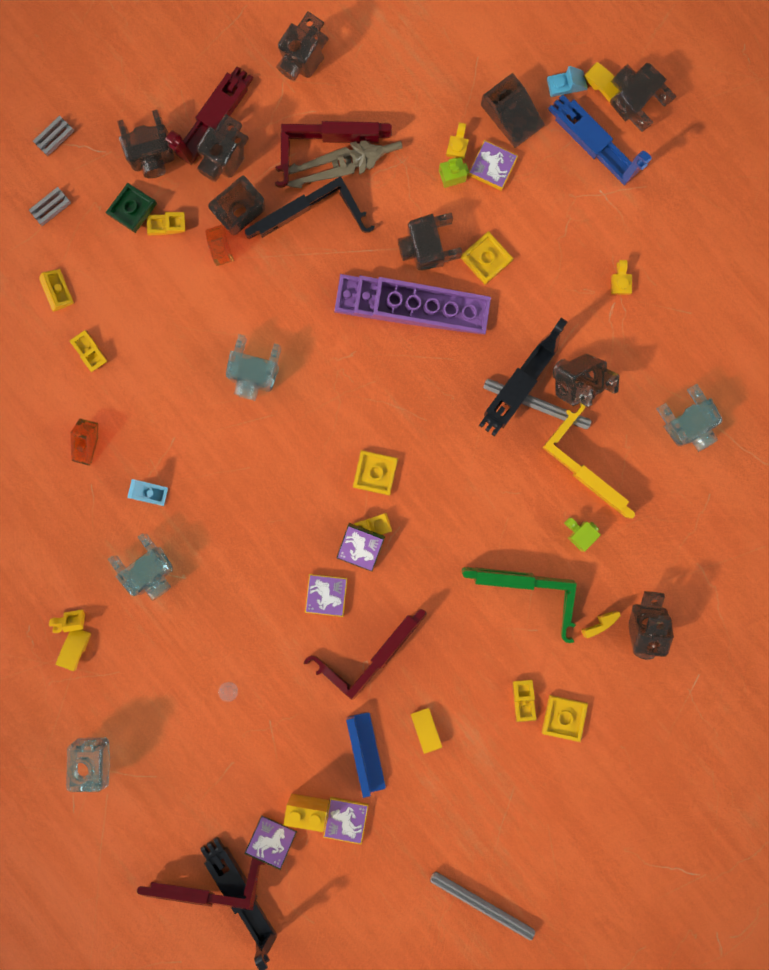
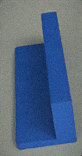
[346,712,386,798]

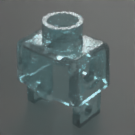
[226,334,282,400]
[656,384,723,452]
[108,533,173,601]
[66,738,110,792]

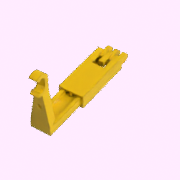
[542,397,635,518]

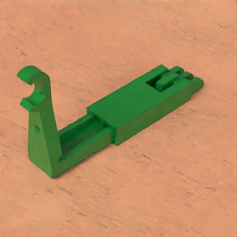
[462,567,577,643]

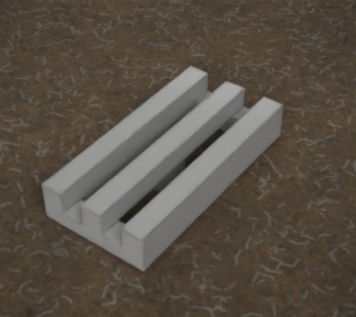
[33,116,74,156]
[29,187,71,226]

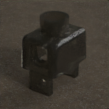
[276,11,328,81]
[610,63,676,132]
[117,110,175,178]
[197,114,249,182]
[208,175,265,235]
[397,213,462,271]
[553,354,619,407]
[628,591,674,660]

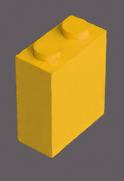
[283,794,329,832]

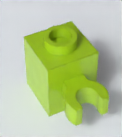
[439,157,469,188]
[564,518,601,552]

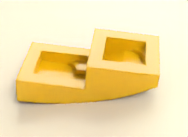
[583,62,626,103]
[147,212,185,235]
[70,330,107,372]
[354,513,392,535]
[581,611,621,638]
[55,629,91,671]
[513,680,536,722]
[411,708,442,754]

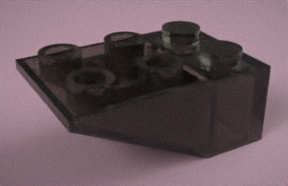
[481,73,545,148]

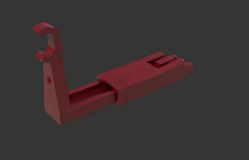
[165,66,253,165]
[275,121,392,188]
[304,609,427,700]
[137,858,265,910]

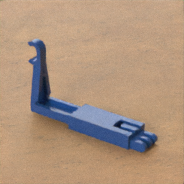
[548,95,652,185]

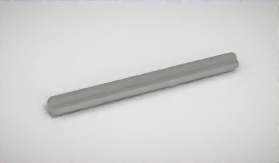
[483,379,591,429]
[430,872,535,940]

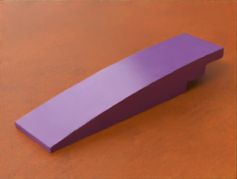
[334,274,491,335]

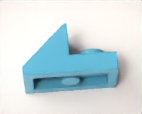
[547,66,588,97]
[127,479,168,506]

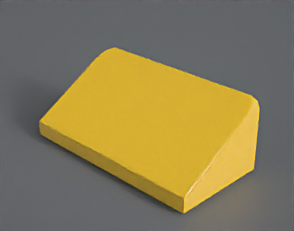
[39,269,74,312]

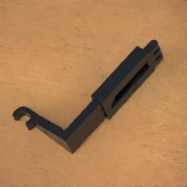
[245,176,375,239]
[479,317,568,437]
[200,837,277,970]

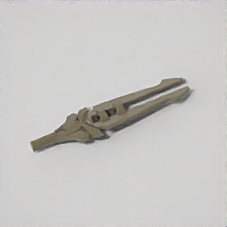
[283,141,403,188]

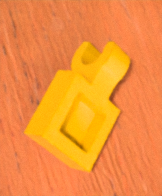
[446,122,469,160]
[611,260,632,295]
[49,610,85,633]

